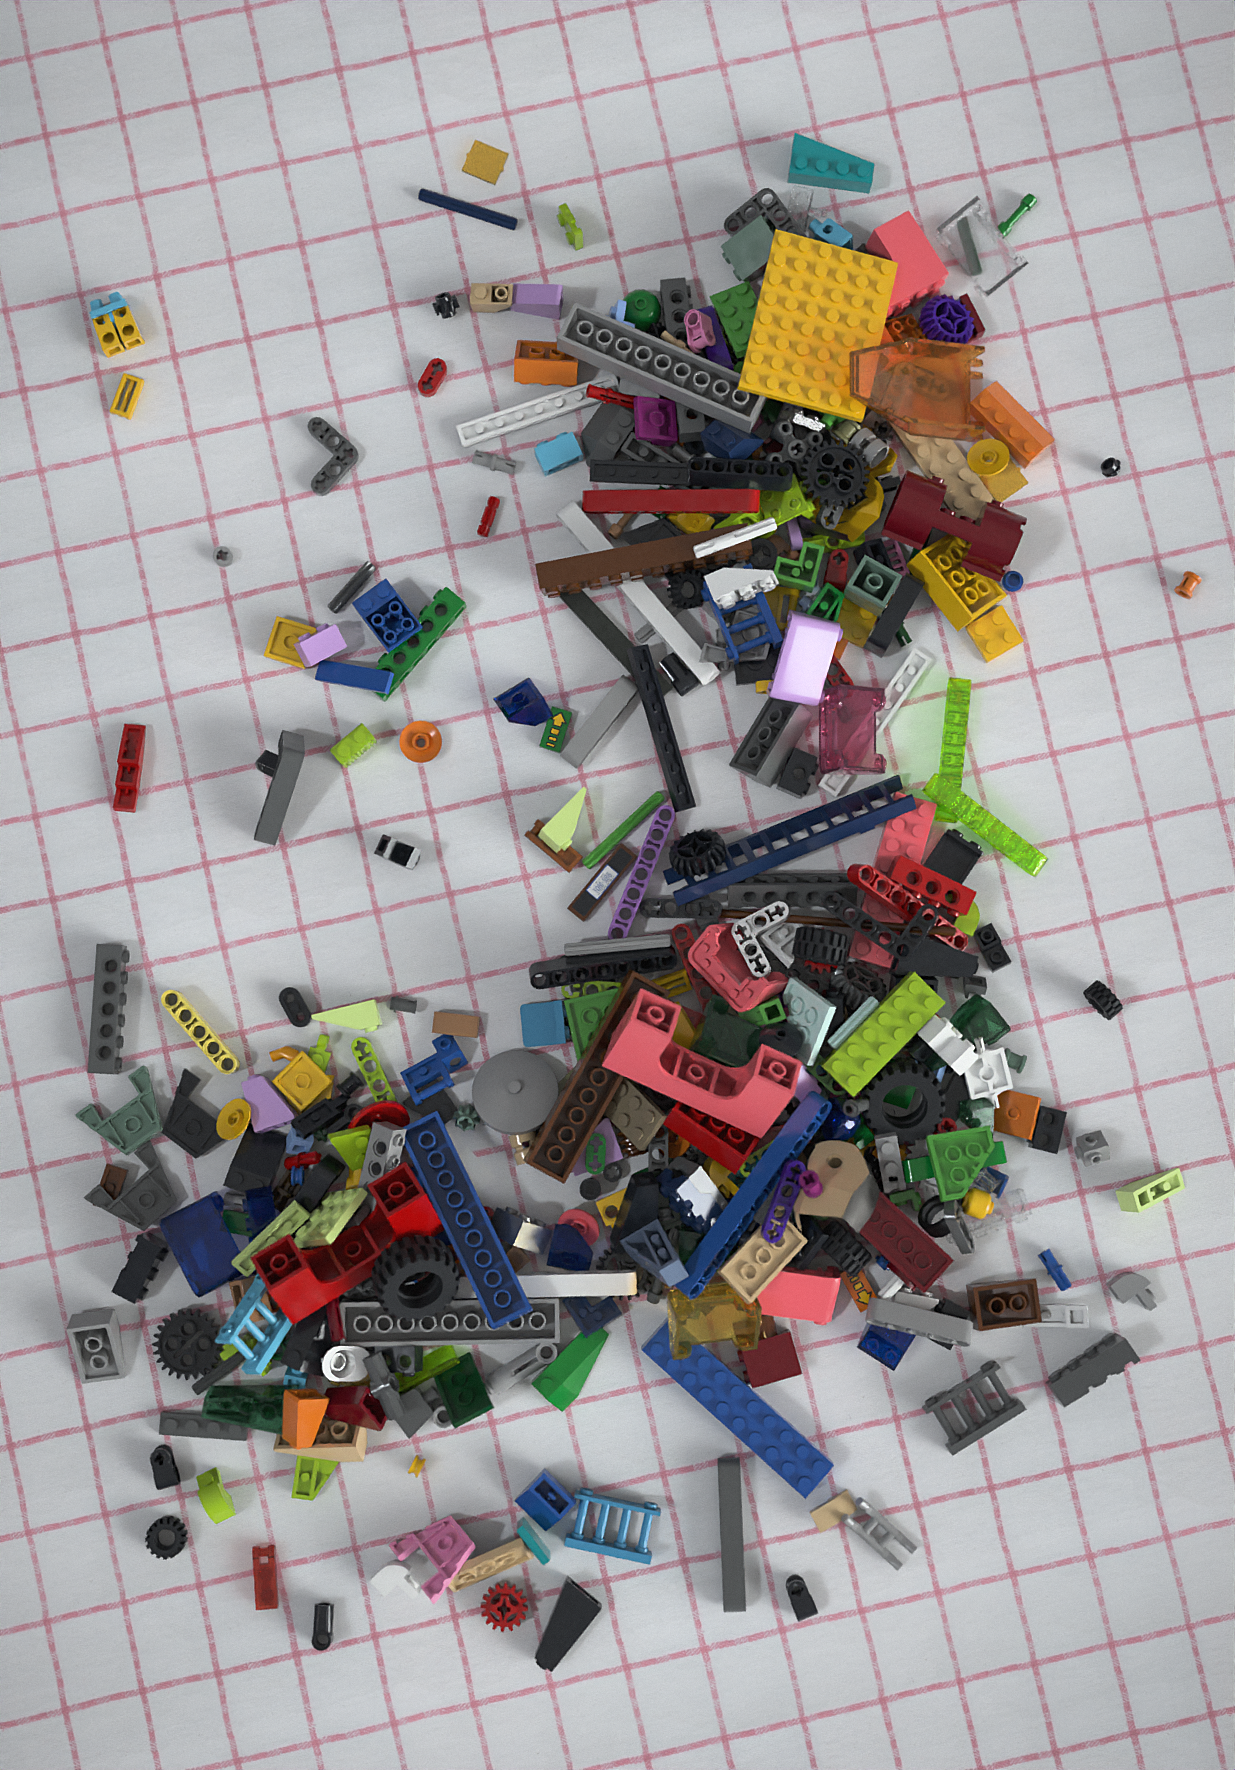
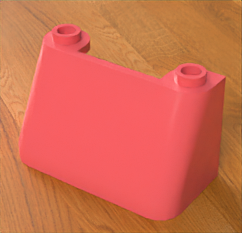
[688,923,789,1012]
[745,1266,841,1325]

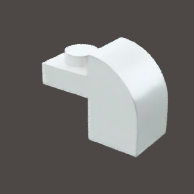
[369,1560,421,1600]

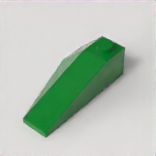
[531,1328,609,1412]

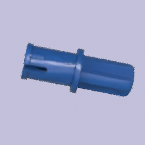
[1038,1248,1072,1291]

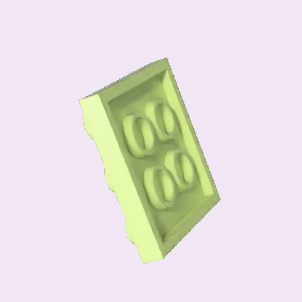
[294,1188,368,1248]

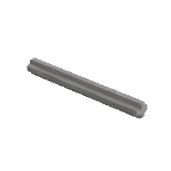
[564,934,671,956]

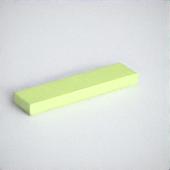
[231,1200,311,1277]

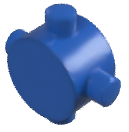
[875,1255,889,1271]

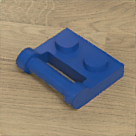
[400,1053,455,1106]

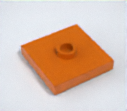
[989,1090,1041,1140]

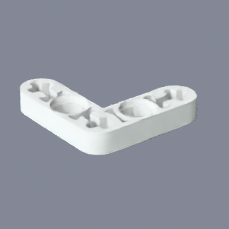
[731,901,790,979]

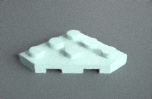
[783,977,836,1066]

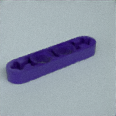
[761,1159,806,1243]

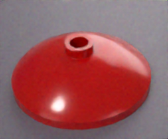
[348,1100,410,1130]

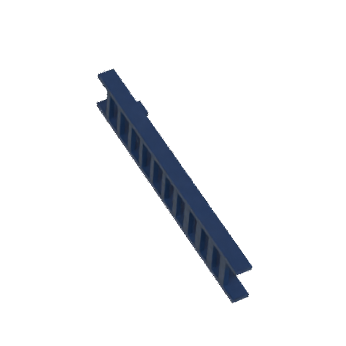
[662,775,917,906]

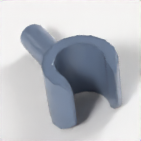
[798,595,812,613]

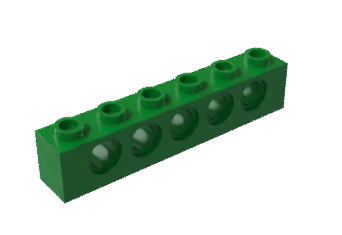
[372,587,467,702]

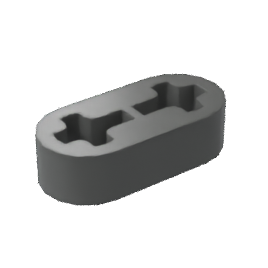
[816,502,844,530]

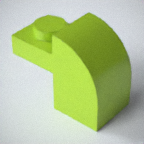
[945,894,980,938]
[196,1467,236,1524]

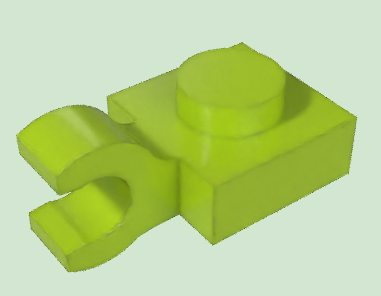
[308,1034,332,1073]

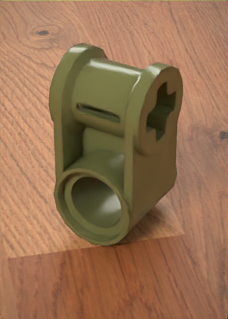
[831,419,862,445]

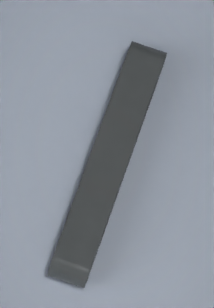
[718,1457,746,1612]

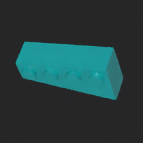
[787,133,875,194]

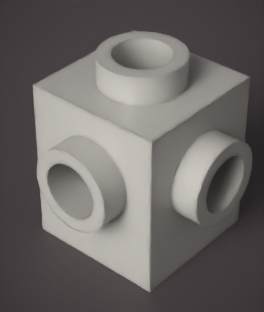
[1074,1130,1110,1167]

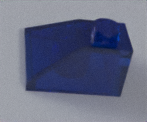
[493,677,553,726]
[546,1223,594,1271]

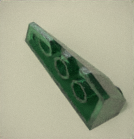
[924,993,1011,1071]

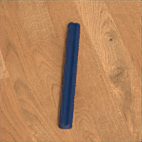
[418,188,518,230]

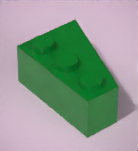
[803,582,845,622]

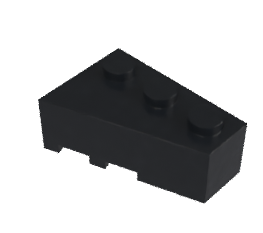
[111,1232,170,1304]

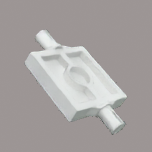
[964,1037,1013,1109]

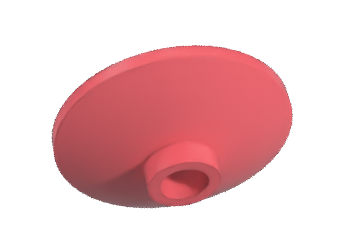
[558,1209,600,1247]

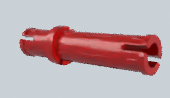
[586,384,635,409]

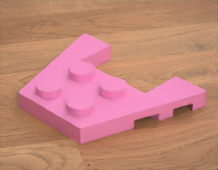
[389,1515,476,1604]

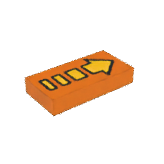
[840,1270,877,1313]

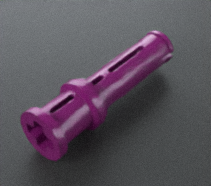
[799,1170,823,1198]

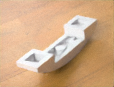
[1001,1304,1089,1329]

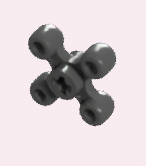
[765,420,823,480]

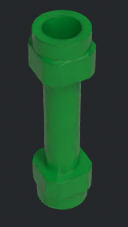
[995,193,1037,239]

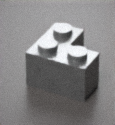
[491,1206,553,1255]

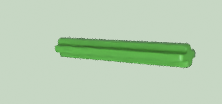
[582,791,665,869]

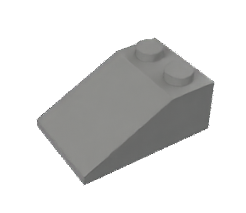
[66,1309,126,1384]

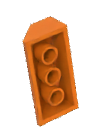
[966,381,1055,469]

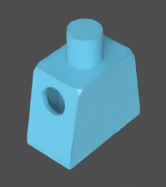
[808,218,853,250]

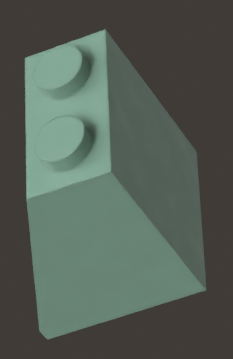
[721,215,777,283]
[844,555,902,617]

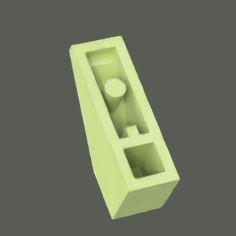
[538,787,587,853]
[311,1000,382,1033]
[1115,1168,1185,1213]

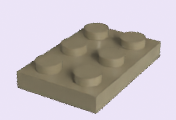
[604,1076,667,1151]

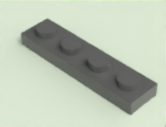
[159,1411,249,1441]

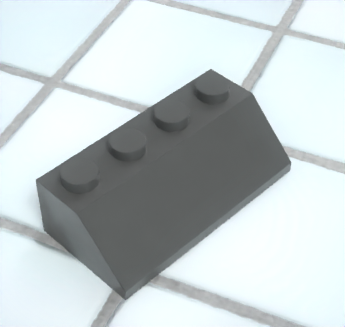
[729,697,814,788]

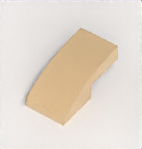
[810,1489,857,1533]

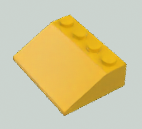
[906,534,1007,632]

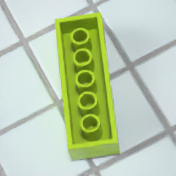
[819,971,946,1097]

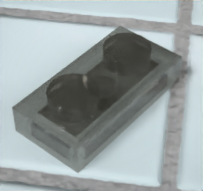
[780,408,826,433]

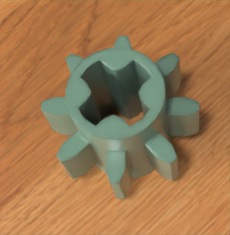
[453,1104,480,1131]

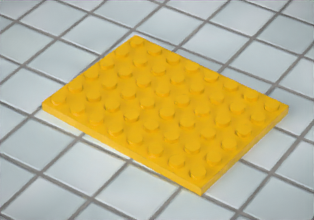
[737,229,898,422]

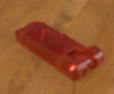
[252,1545,279,1610]

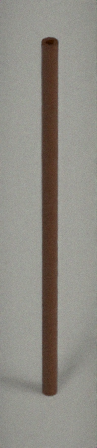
[719,909,956,936]

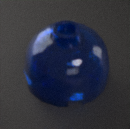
[821,1097,861,1141]

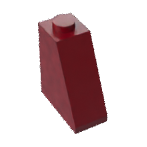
[324,1386,387,1431]

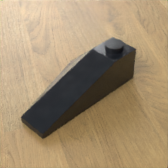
[280,1305,334,1377]

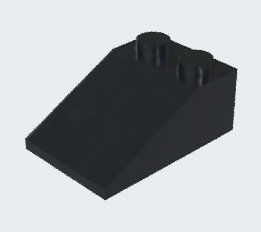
[223,1123,287,1200]

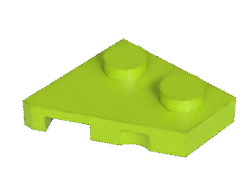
[556,203,583,251]
[327,1125,371,1171]
[291,1455,339,1501]

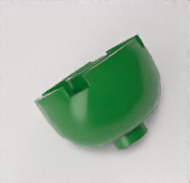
[623,289,661,332]

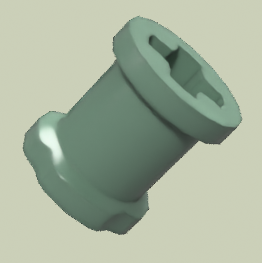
[1004,1048,1027,1074]

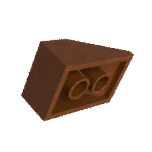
[966,1278,1042,1331]

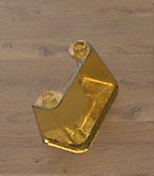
[667,1283,762,1360]

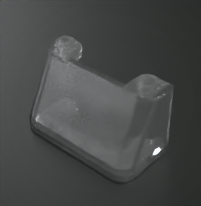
[935,196,1029,297]

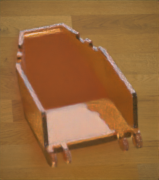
[850,337,985,442]

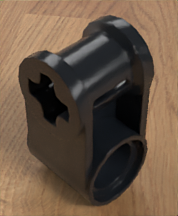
[150,1444,180,1490]
[785,1575,819,1622]

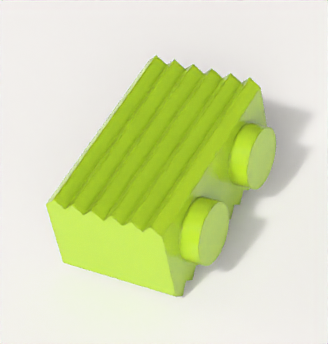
[330,723,377,768]

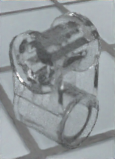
[968,1167,1001,1194]

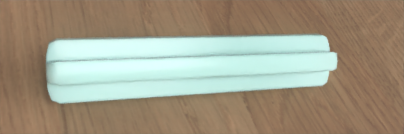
[827,996,879,1049]

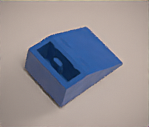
[352,578,423,653]

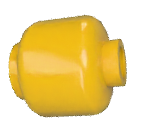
[962,1188,994,1219]

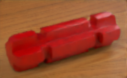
[477,496,500,537]

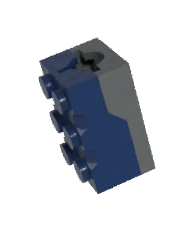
[656,1156,728,1235]

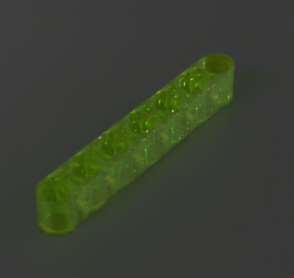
[935,677,971,823]
[922,773,1048,877]

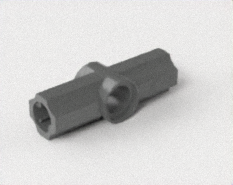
[362,1352,406,1421]

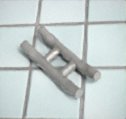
[841,1497,917,1571]

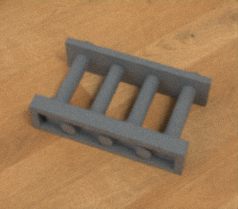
[922,1361,1027,1456]

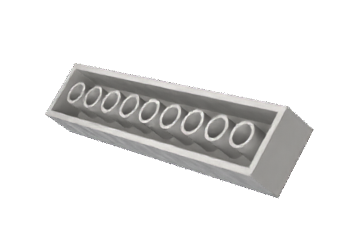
[557,303,768,434]
[340,1297,560,1347]

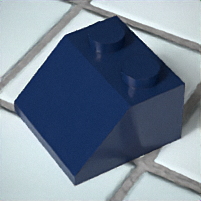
[700,420,764,460]

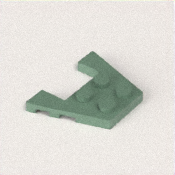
[75,1065,163,1155]

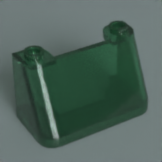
[689,994,784,1068]

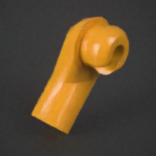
[269,1046,300,1062]

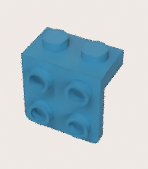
[520,1000,570,1047]

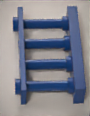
[701,563,783,665]

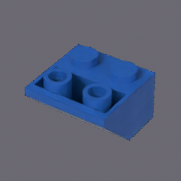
[514,1468,576,1532]

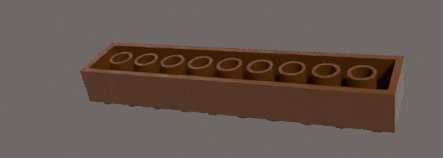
[535,523,753,598]
[524,970,670,1184]

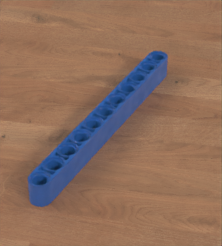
[674,1091,832,1300]

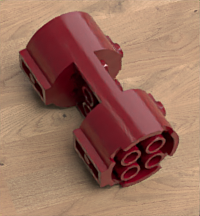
[880,470,1027,582]

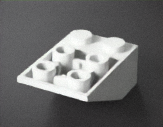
[704,568,779,609]

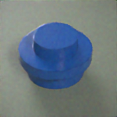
[1002,571,1023,592]

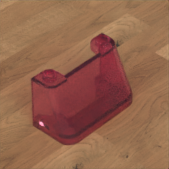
[819,684,887,775]

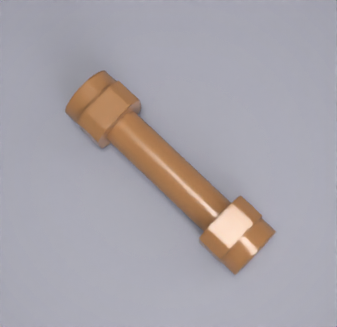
[607,514,635,540]

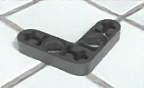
[308,417,359,496]
[944,1198,975,1255]

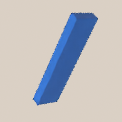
[315,660,394,694]

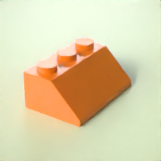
[514,340,579,387]

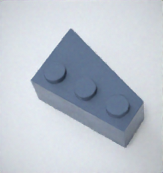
[620,1219,689,1287]

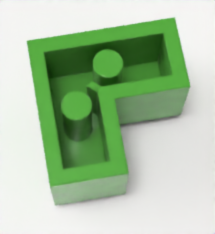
[773,541,825,593]

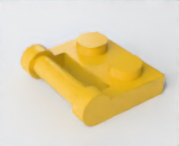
[763,586,801,632]

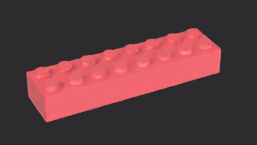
[847,792,937,969]

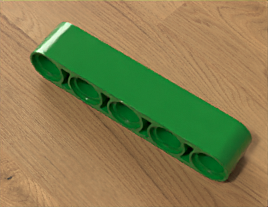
[901,1141,1007,1183]

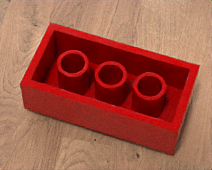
[663,1101,760,1174]

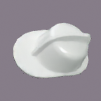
[321,1346,369,1382]

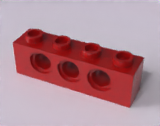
[886,855,977,918]

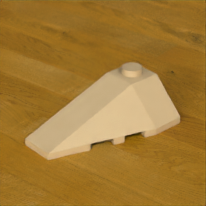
[273,1416,367,1462]

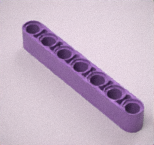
[608,805,675,939]

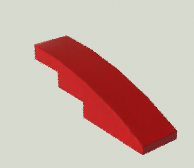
[113,724,146,813]

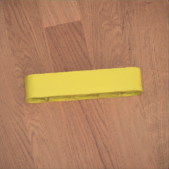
[161,990,240,1074]

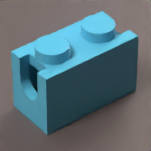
[534,432,583,477]

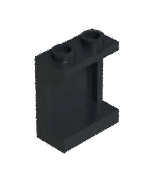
[922,829,984,894]

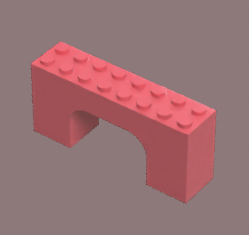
[864,210,949,321]
[602,988,802,1138]

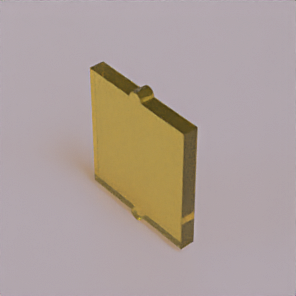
[462,140,509,185]
[978,459,1028,503]

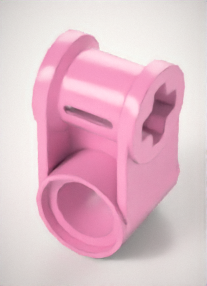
[684,309,716,354]

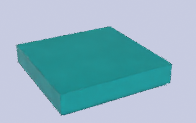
[516,1517,551,1565]

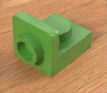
[886,1188,922,1211]

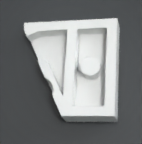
[760,914,804,968]

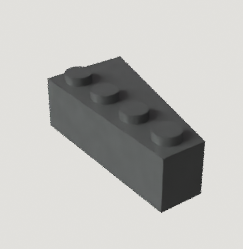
[1045,1333,1141,1408]

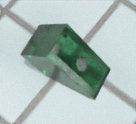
[959,1097,995,1137]

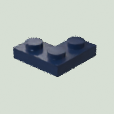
[562,1296,622,1339]

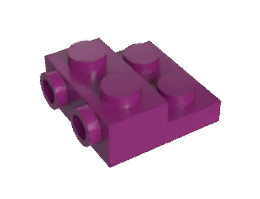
[634,396,678,447]

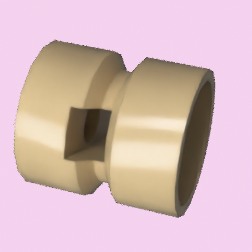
[508,1130,537,1165]

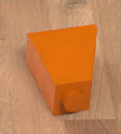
[282,1389,330,1450]

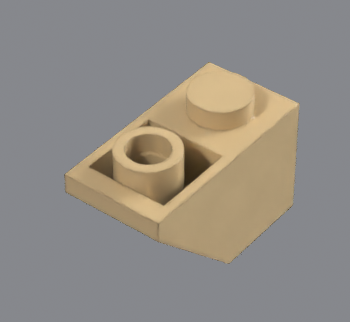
[470,283,513,313]

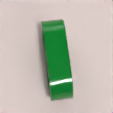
[585,1133,606,1175]

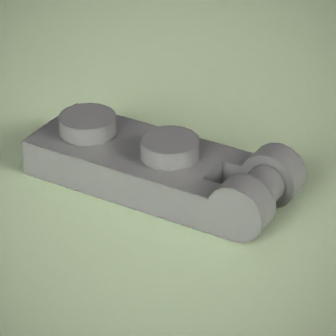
[874,1132,906,1193]

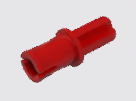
[284,1151,322,1171]

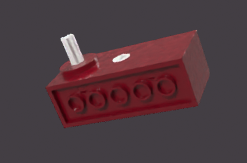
[846,1191,954,1301]

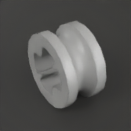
[213,546,234,567]

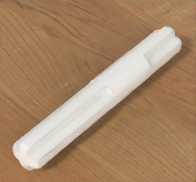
[693,517,777,558]

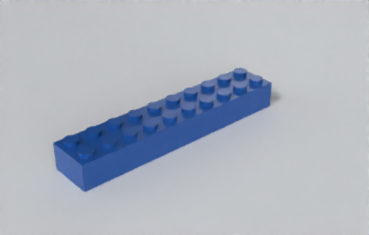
[403,1111,533,1330]
[641,1315,835,1499]

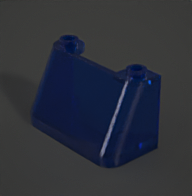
[159,1191,243,1297]

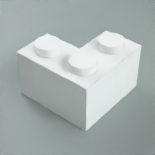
[917,1014,979,1076]

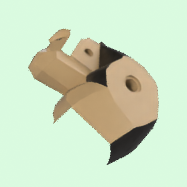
[775,1139,880,1234]

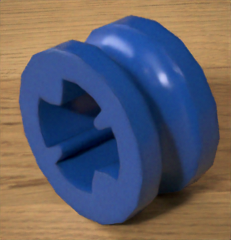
[291,1166,305,1186]

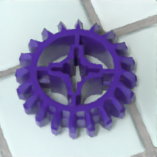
[919,294,975,352]

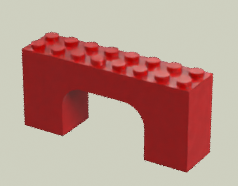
[250,1162,445,1325]

